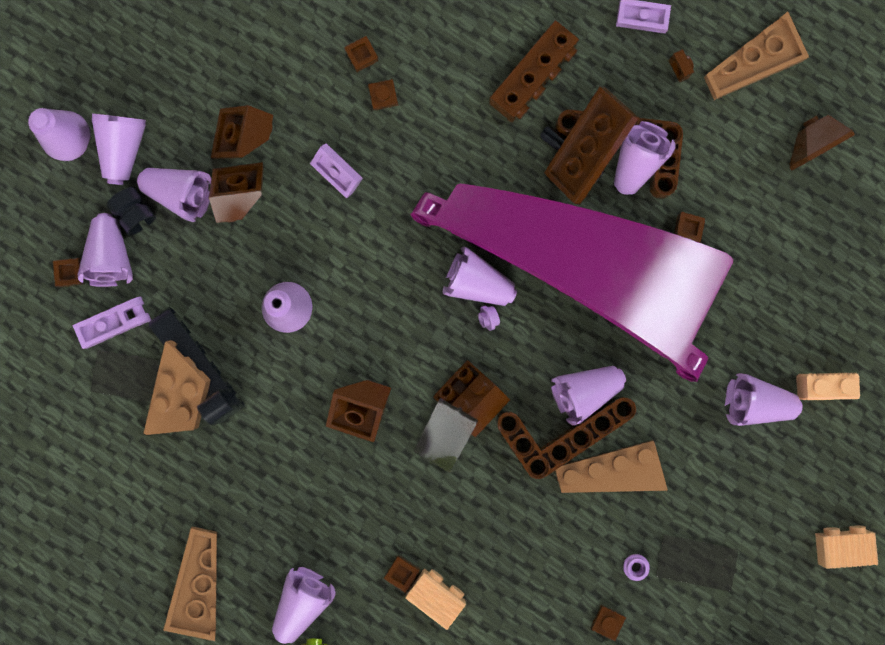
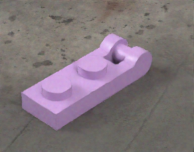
[72,297,151,349]

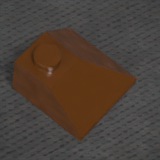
[211,105,273,159]
[789,115,855,171]
[209,162,264,223]
[326,380,391,442]

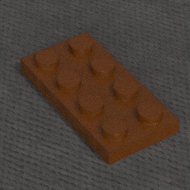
[544,87,639,205]

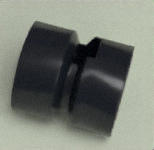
[107,187,156,236]

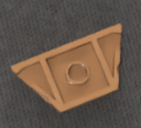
[143,340,211,435]

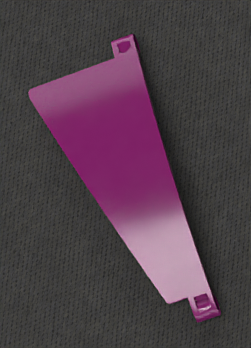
[411,183,733,382]

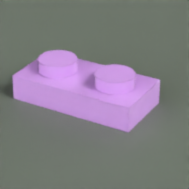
[616,0,671,33]
[310,144,363,198]

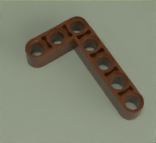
[555,110,683,199]
[496,397,636,479]

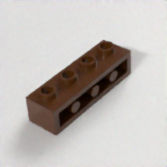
[489,20,579,122]

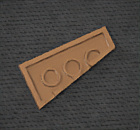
[704,12,809,100]
[555,440,668,493]
[163,526,217,641]

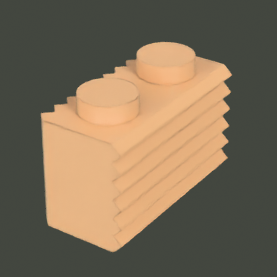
[796,373,860,400]
[815,525,878,569]
[405,568,466,630]

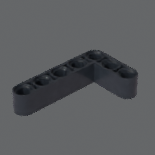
[149,307,245,425]

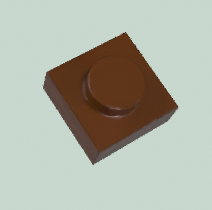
[344,36,379,72]
[668,49,694,83]
[368,79,398,110]
[674,212,705,243]
[53,258,84,287]
[384,555,420,593]
[591,604,626,641]

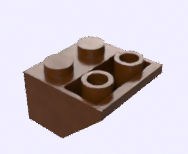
[433,360,510,437]

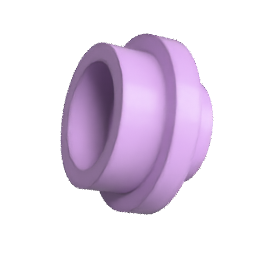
[478,306,500,331]
[623,554,650,581]

